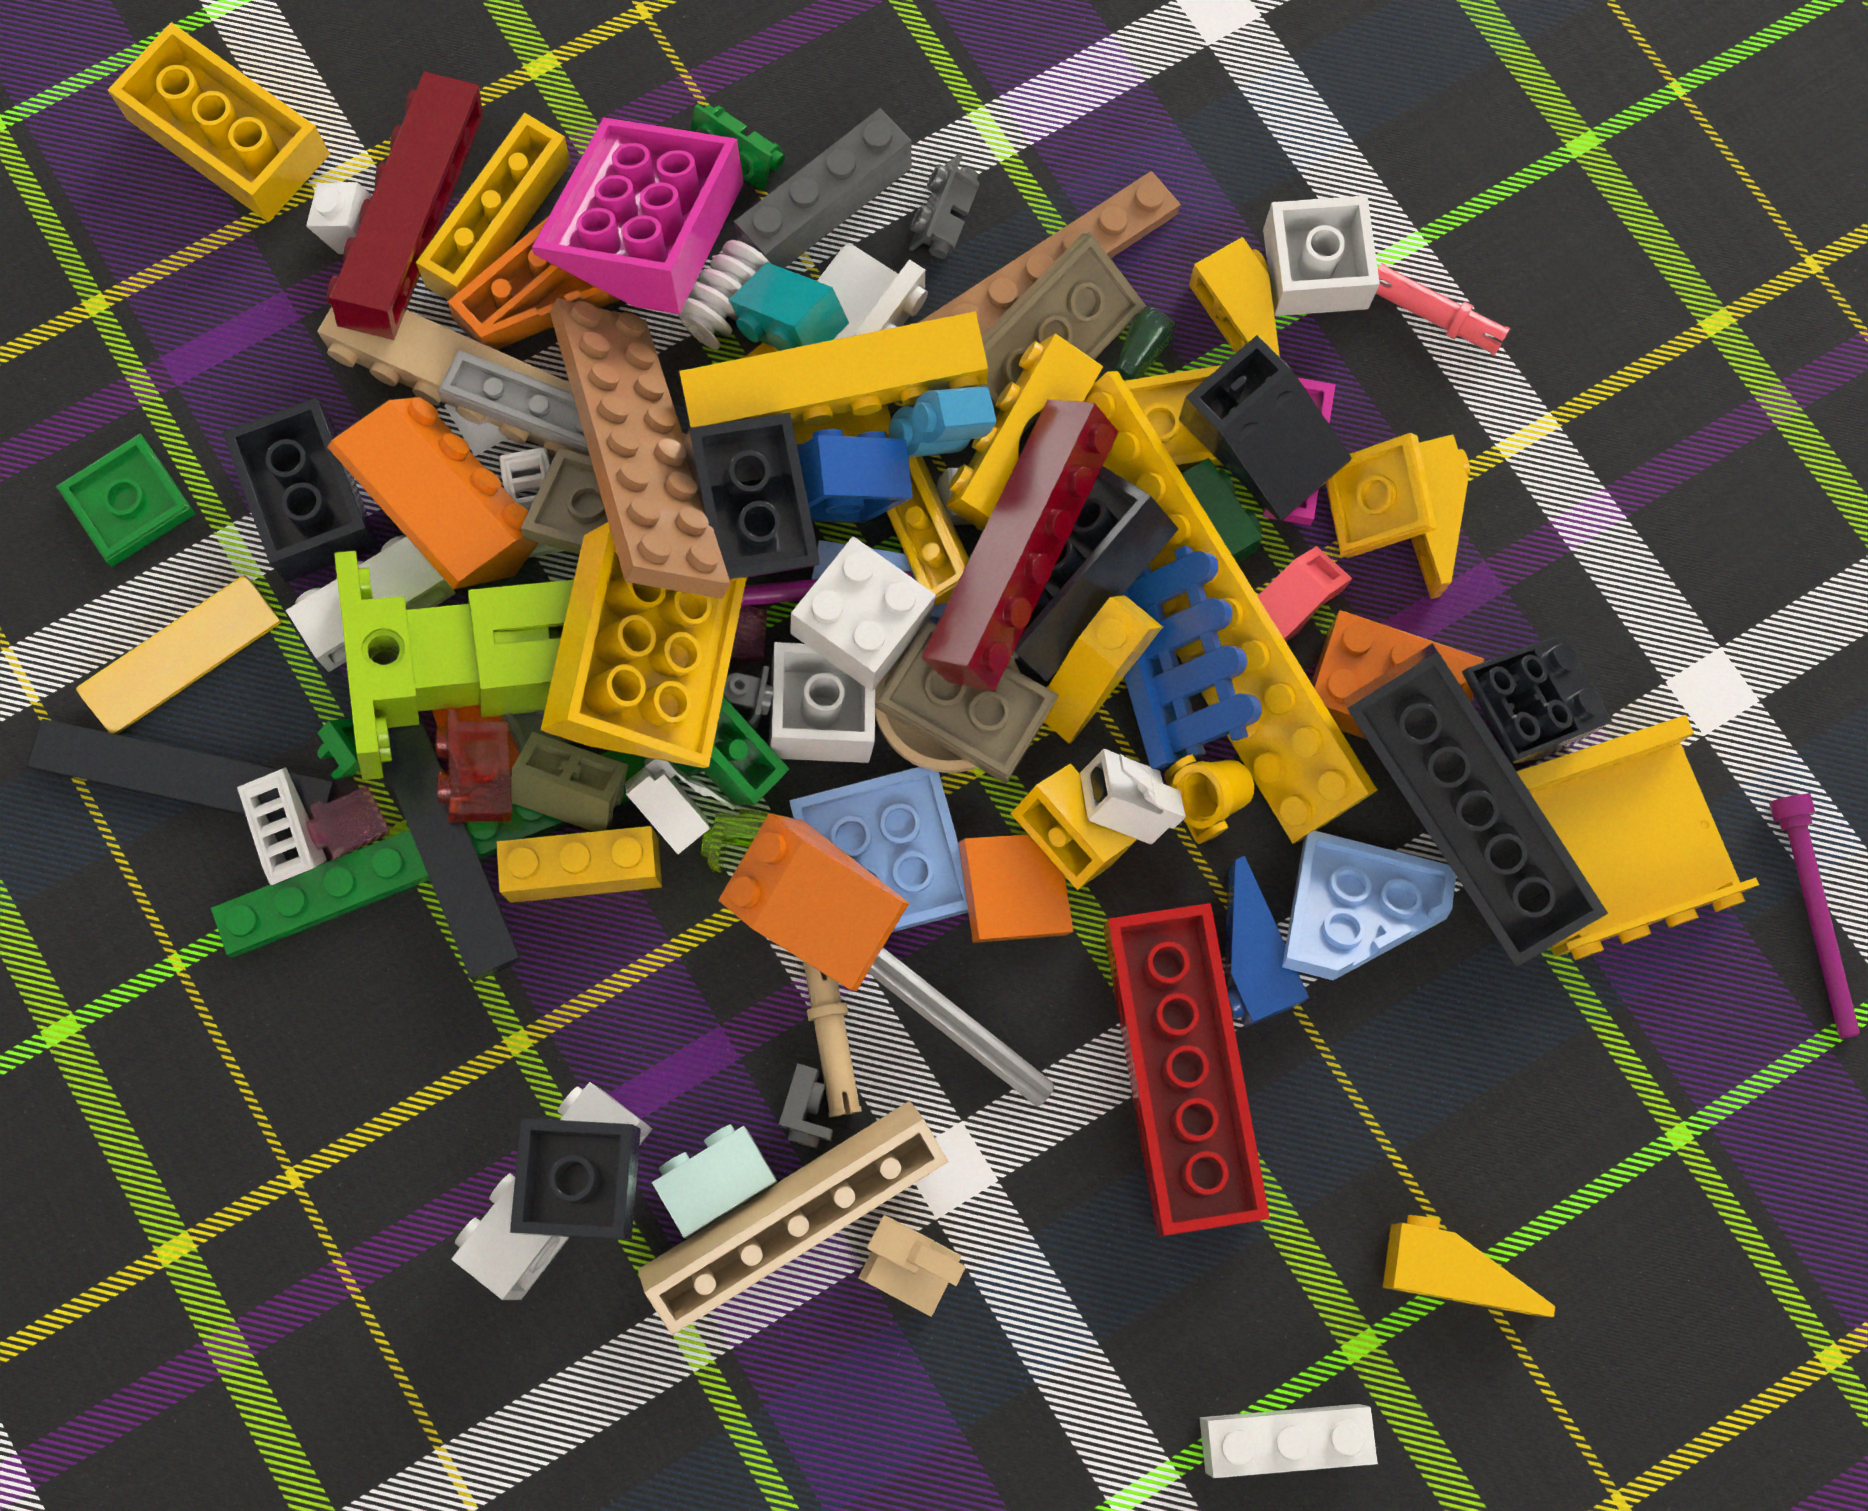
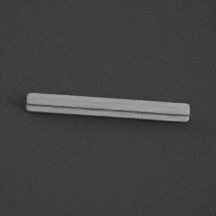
[868,948,1054,1106]

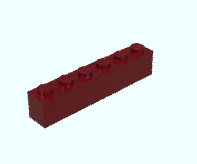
[327,72,483,340]
[921,399,1119,692]

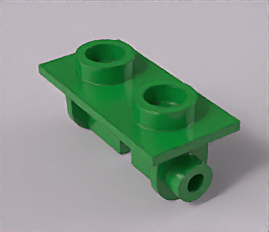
[690,104,786,191]

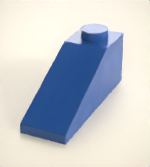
[1224,856,1309,1028]

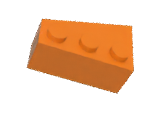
[447,216,620,350]

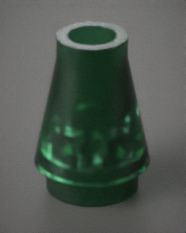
[1114,307,1177,380]

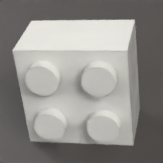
[1263,196,1380,316]
[790,536,936,692]
[769,642,875,763]

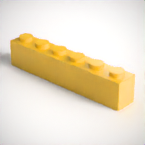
[679,311,988,428]

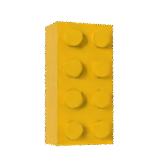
[108,22,330,223]

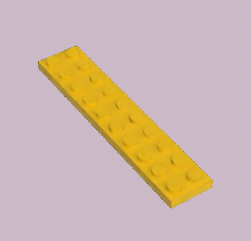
[1084,371,1377,844]

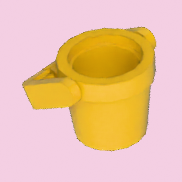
[1165,754,1254,844]

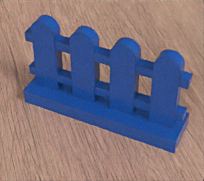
[1123,546,1262,770]

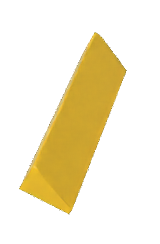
[886,456,969,606]
[76,575,282,735]

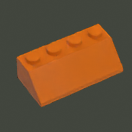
[327,397,539,589]

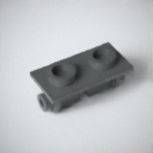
[909,153,980,259]
[723,666,774,729]

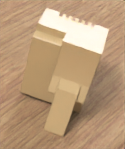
[858,1215,966,1317]

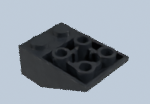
[1179,335,1352,523]
[1462,634,1612,763]

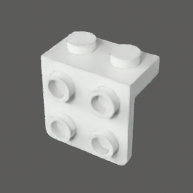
[817,245,928,340]

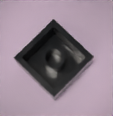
[510,1118,641,1240]

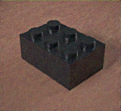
[223,397,379,582]

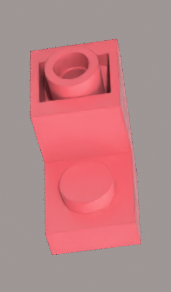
[1258,546,1352,642]

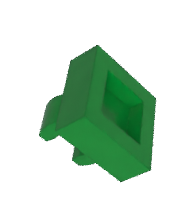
[317,718,360,779]

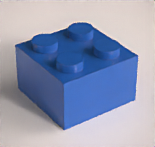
[797,429,913,523]

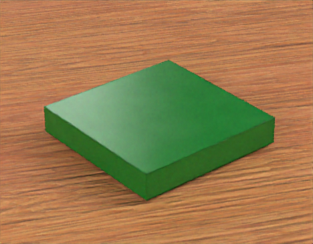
[56,433,196,567]

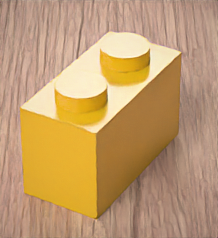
[1011,763,1137,890]

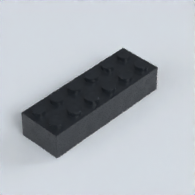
[1344,643,1608,967]

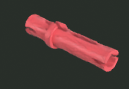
[1375,263,1510,356]

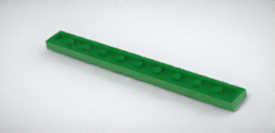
[211,750,703,958]

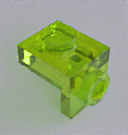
[701,809,768,872]

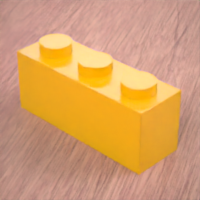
[497,826,662,903]

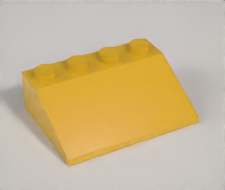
[541,522,747,768]

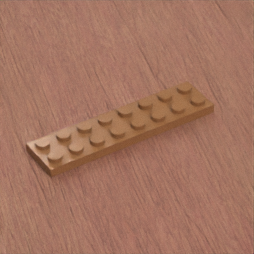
[550,298,731,599]

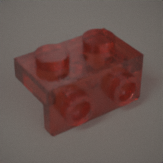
[435,709,512,822]

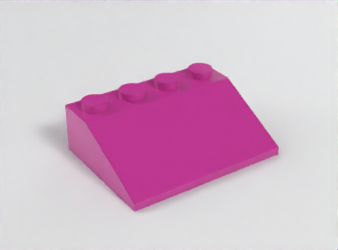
[532,117,744,315]

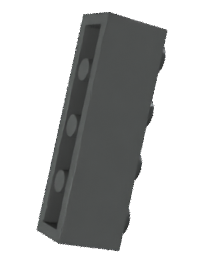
[734,108,912,268]

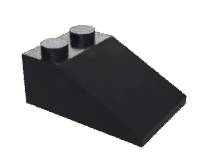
[683,413,820,580]

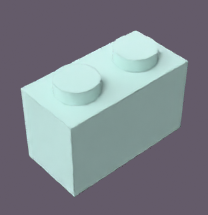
[652,1124,778,1239]

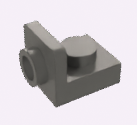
[779,1063,834,1149]

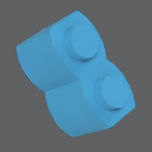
[889,386,997,458]

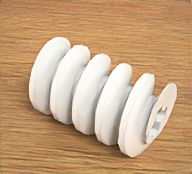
[678,240,770,350]

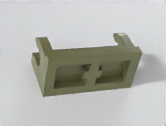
[510,732,628,832]

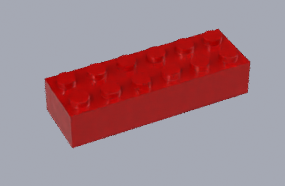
[1103,903,1270,1237]

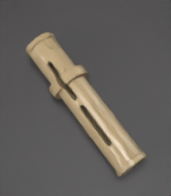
[803,962,862,1118]

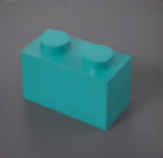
[729,262,849,351]

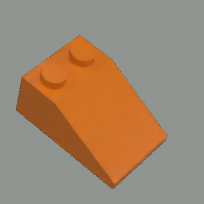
[718,813,909,991]

